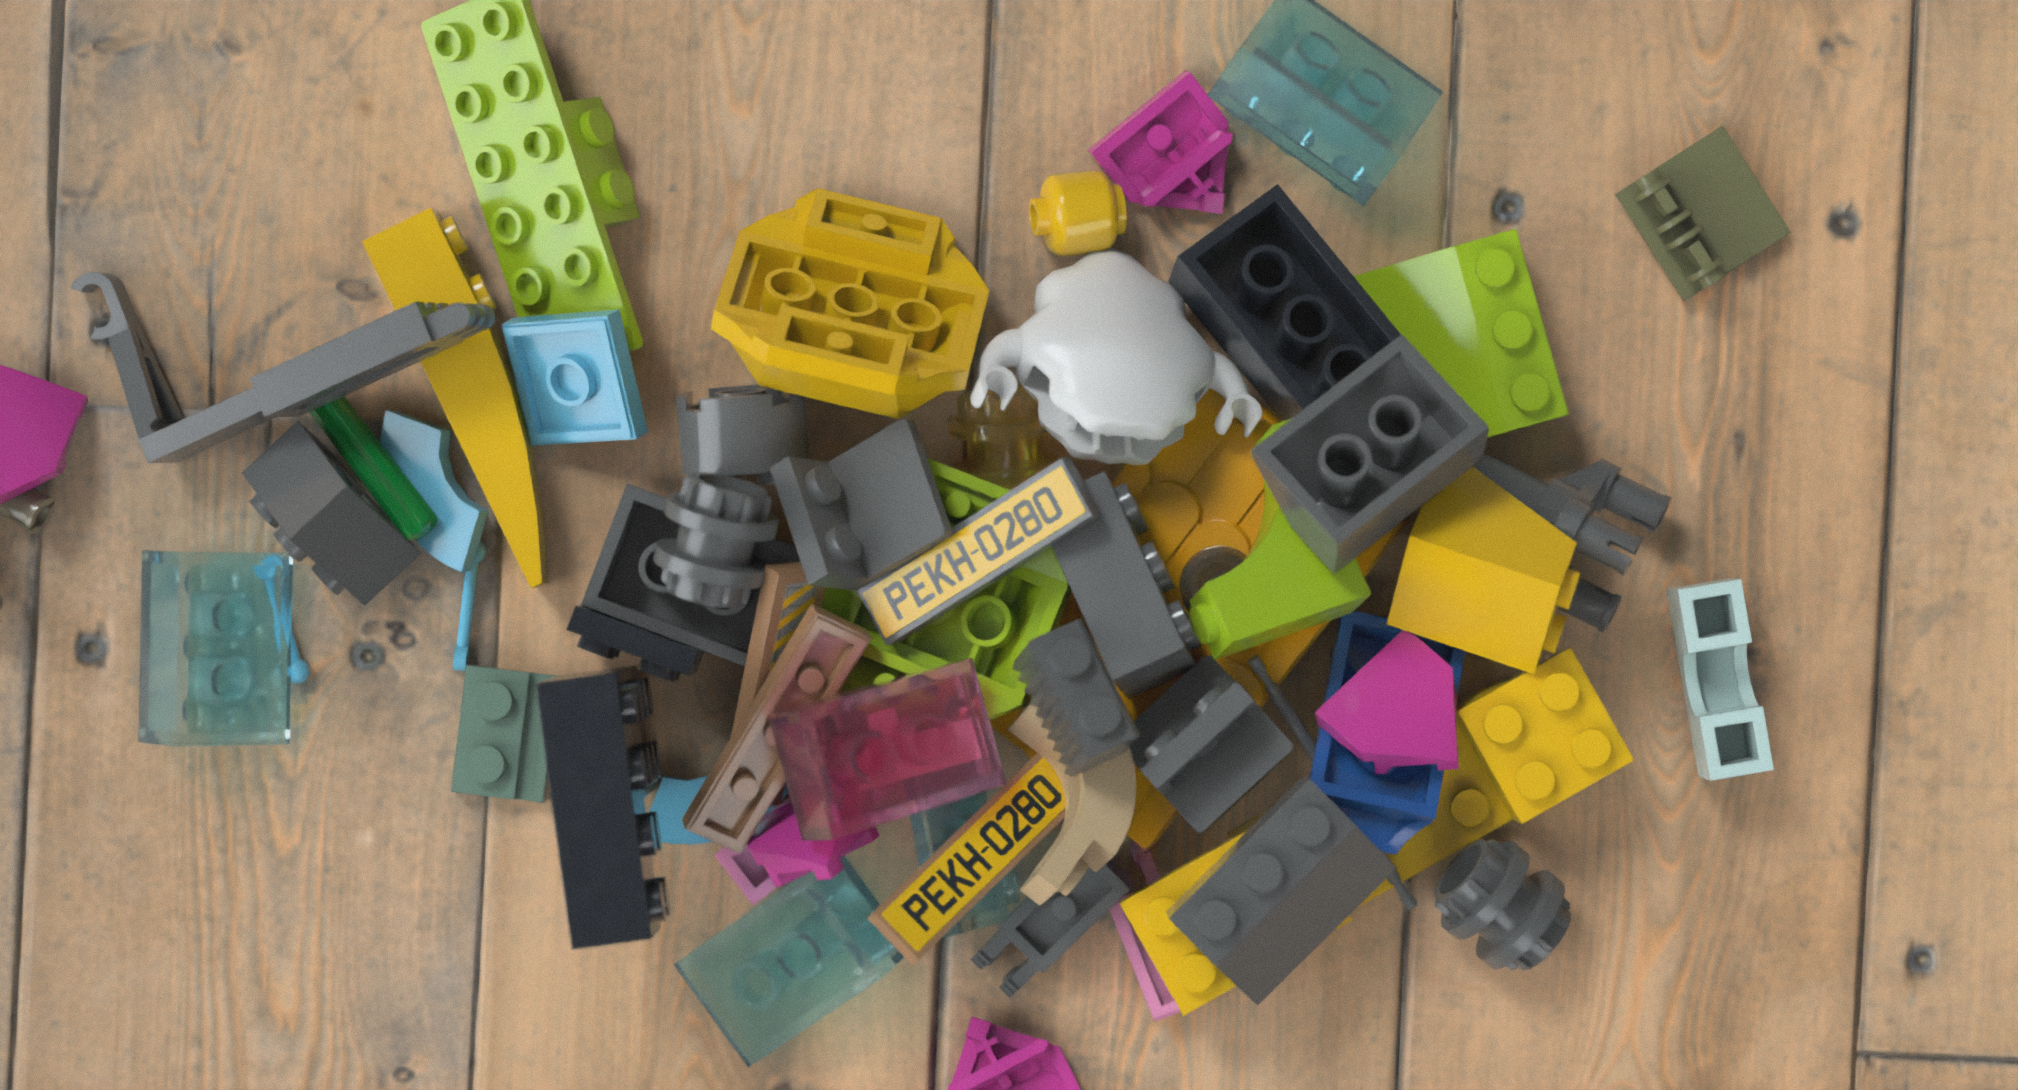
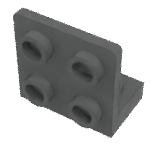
[769,418,952,591]

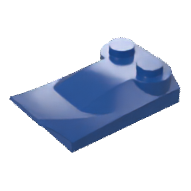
[1309,611,1466,855]

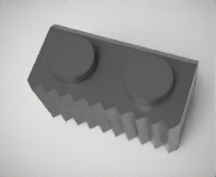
[1012,619,1140,777]

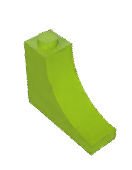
[1190,418,1371,660]

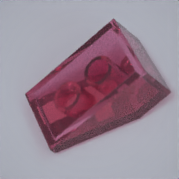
[768,658,1007,841]

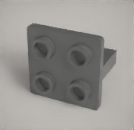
[1130,655,1294,833]

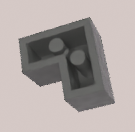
[242,421,421,605]

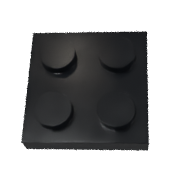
[566,605,705,682]

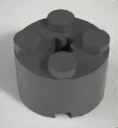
[676,384,810,485]

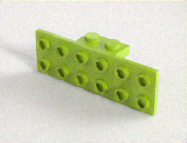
[421,0,643,352]

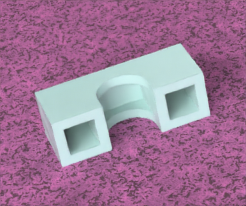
[1666,578,1774,781]

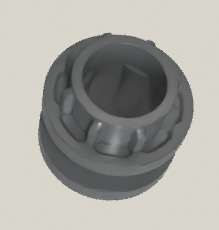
[653,472,779,608]
[1434,839,1571,970]

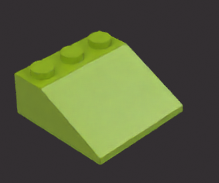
[1354,229,1569,437]

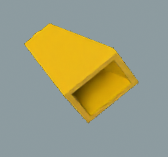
[1387,466,1581,674]

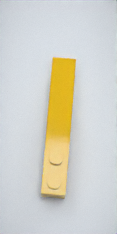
[361,207,548,589]

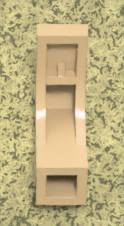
[1008,698,1136,906]

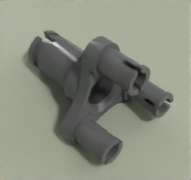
[1473,454,1672,633]

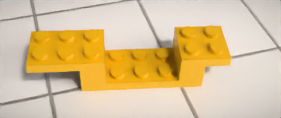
[1119,647,1634,1016]

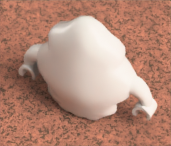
[970,247,1262,465]

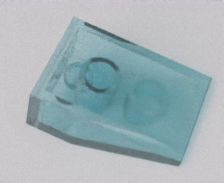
[674,856,905,1067]

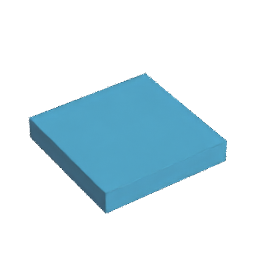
[501,309,648,446]

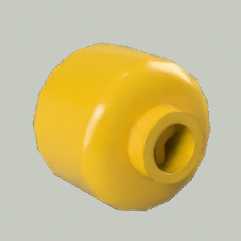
[1029,170,1127,257]

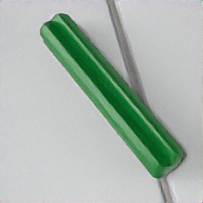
[309,396,437,541]

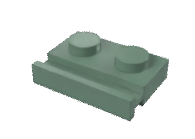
[451,665,560,803]

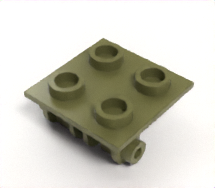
[1615,125,1791,301]

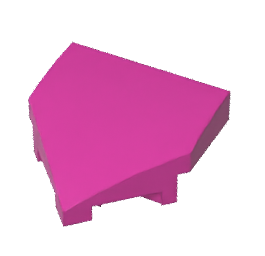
[1087,70,1233,214]
[0,365,88,505]
[1315,630,1459,774]
[748,771,880,887]
[947,1017,1082,1090]

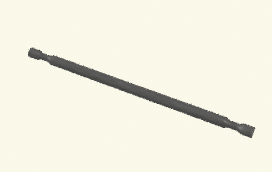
[1248,655,1417,910]

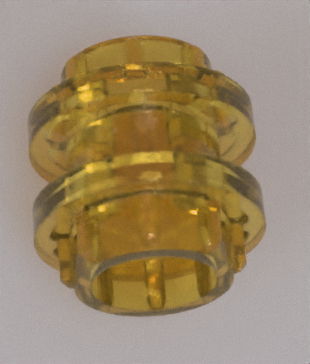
[947,384,1061,490]

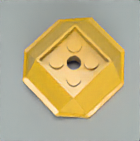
[711,188,989,419]

